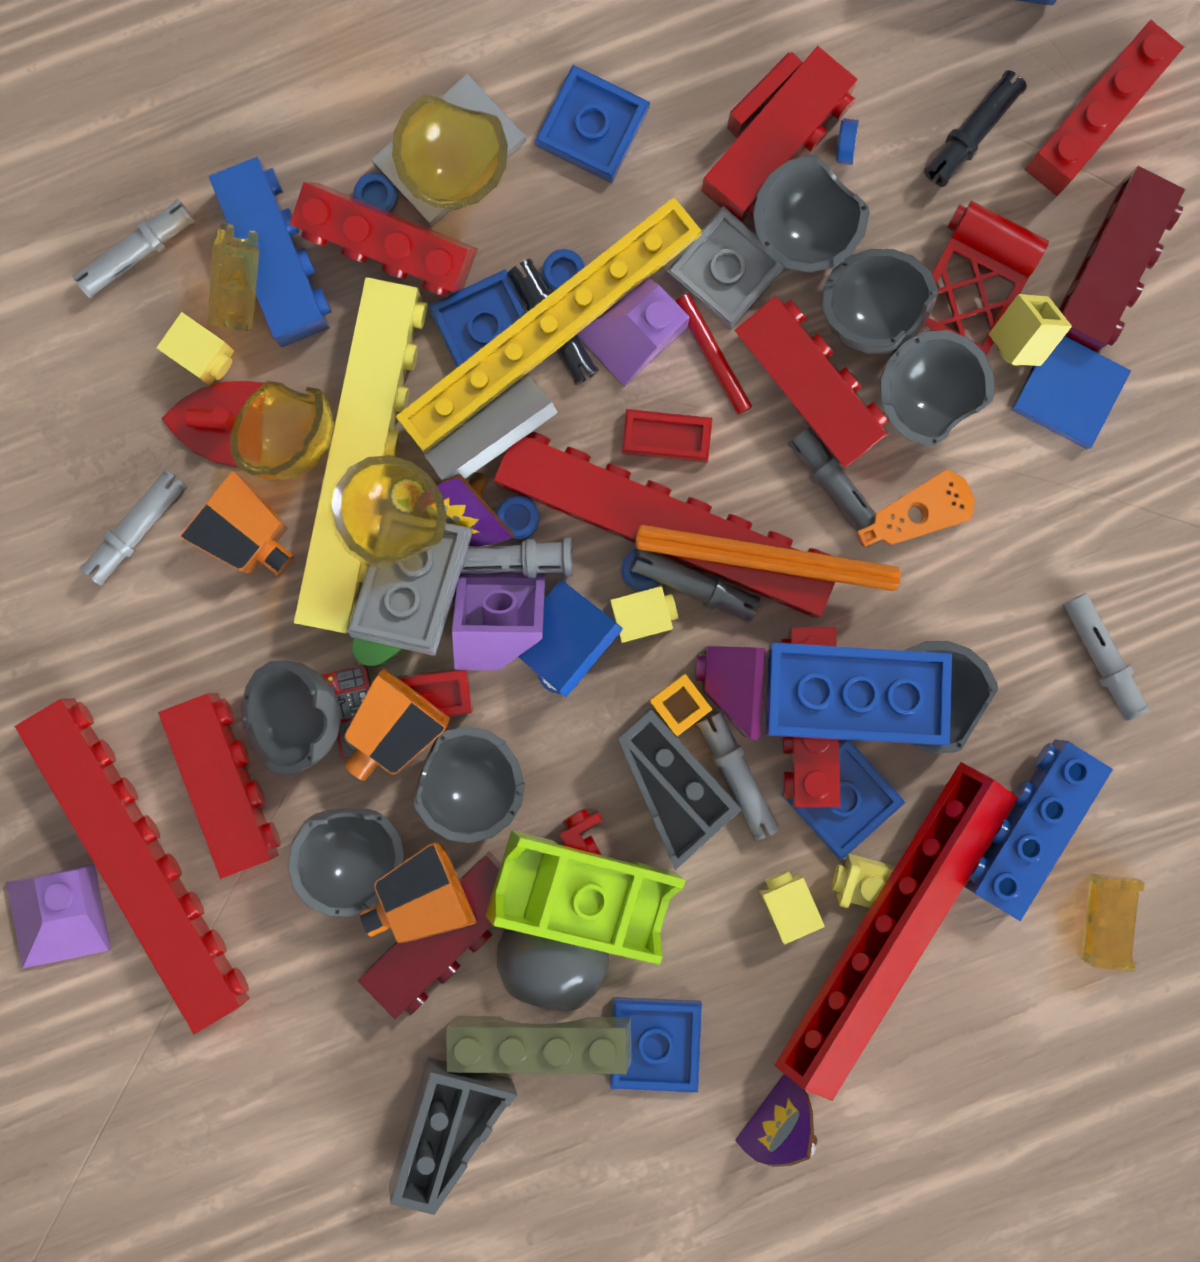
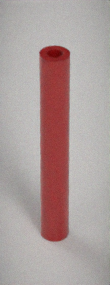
[675,293,753,415]

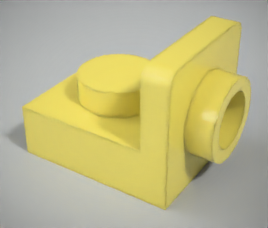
[831,853,896,908]

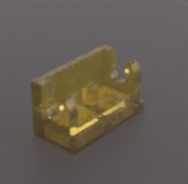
[208,223,260,332]
[1081,873,1145,971]

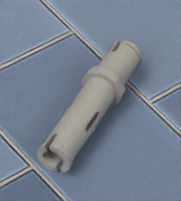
[72,198,195,298]
[79,468,188,586]
[1062,593,1150,721]
[696,711,780,841]

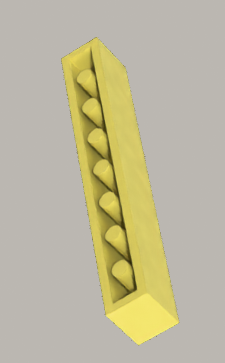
[294,277,427,634]

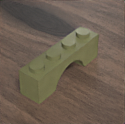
[446,1016,632,1074]

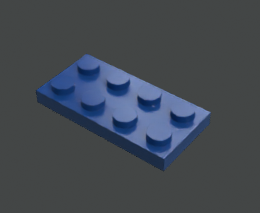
[765,643,952,745]

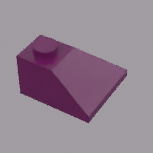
[695,646,766,740]

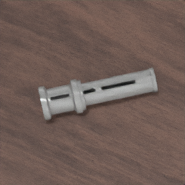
[460,537,573,578]

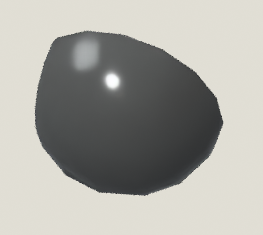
[753,155,870,273]
[823,249,938,355]
[880,330,994,446]
[905,641,998,753]
[240,660,341,775]
[412,726,525,843]
[288,808,404,917]
[497,929,609,1011]

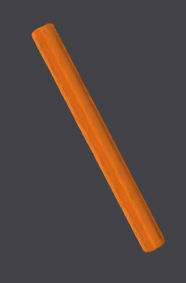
[635,525,901,591]

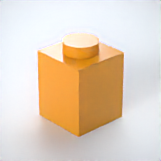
[648,674,713,737]

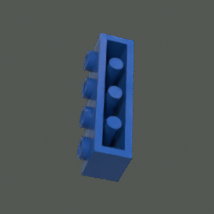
[965,739,1113,921]

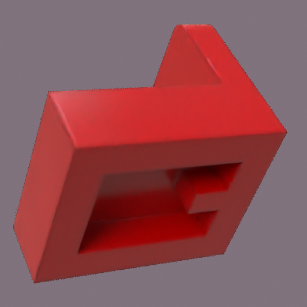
[559,808,603,855]

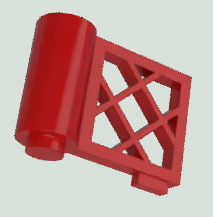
[923,200,1049,356]

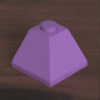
[576,278,690,387]
[452,572,545,670]
[6,864,111,968]

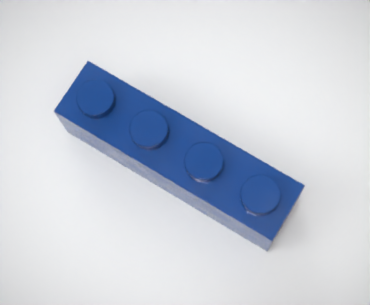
[208,157,332,347]

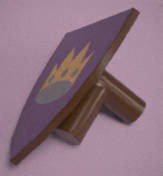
[412,473,514,547]
[735,1074,817,1167]

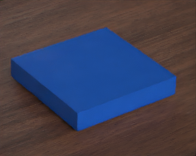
[535,65,650,183]
[428,269,527,367]
[1011,336,1131,450]
[518,579,623,697]
[781,740,906,861]
[610,997,702,1092]

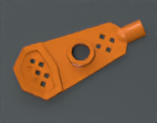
[857,469,975,547]

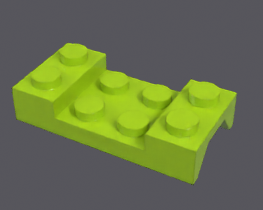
[485,830,686,965]

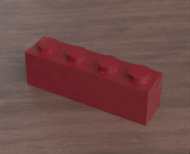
[1059,166,1186,352]
[358,851,501,1019]

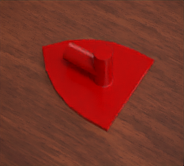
[161,381,265,469]

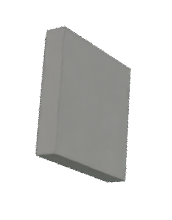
[666,206,786,330]

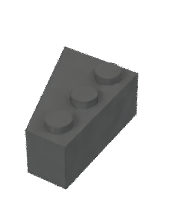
[617,708,742,870]
[389,1057,517,1215]

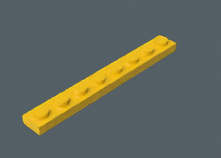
[395,197,702,454]

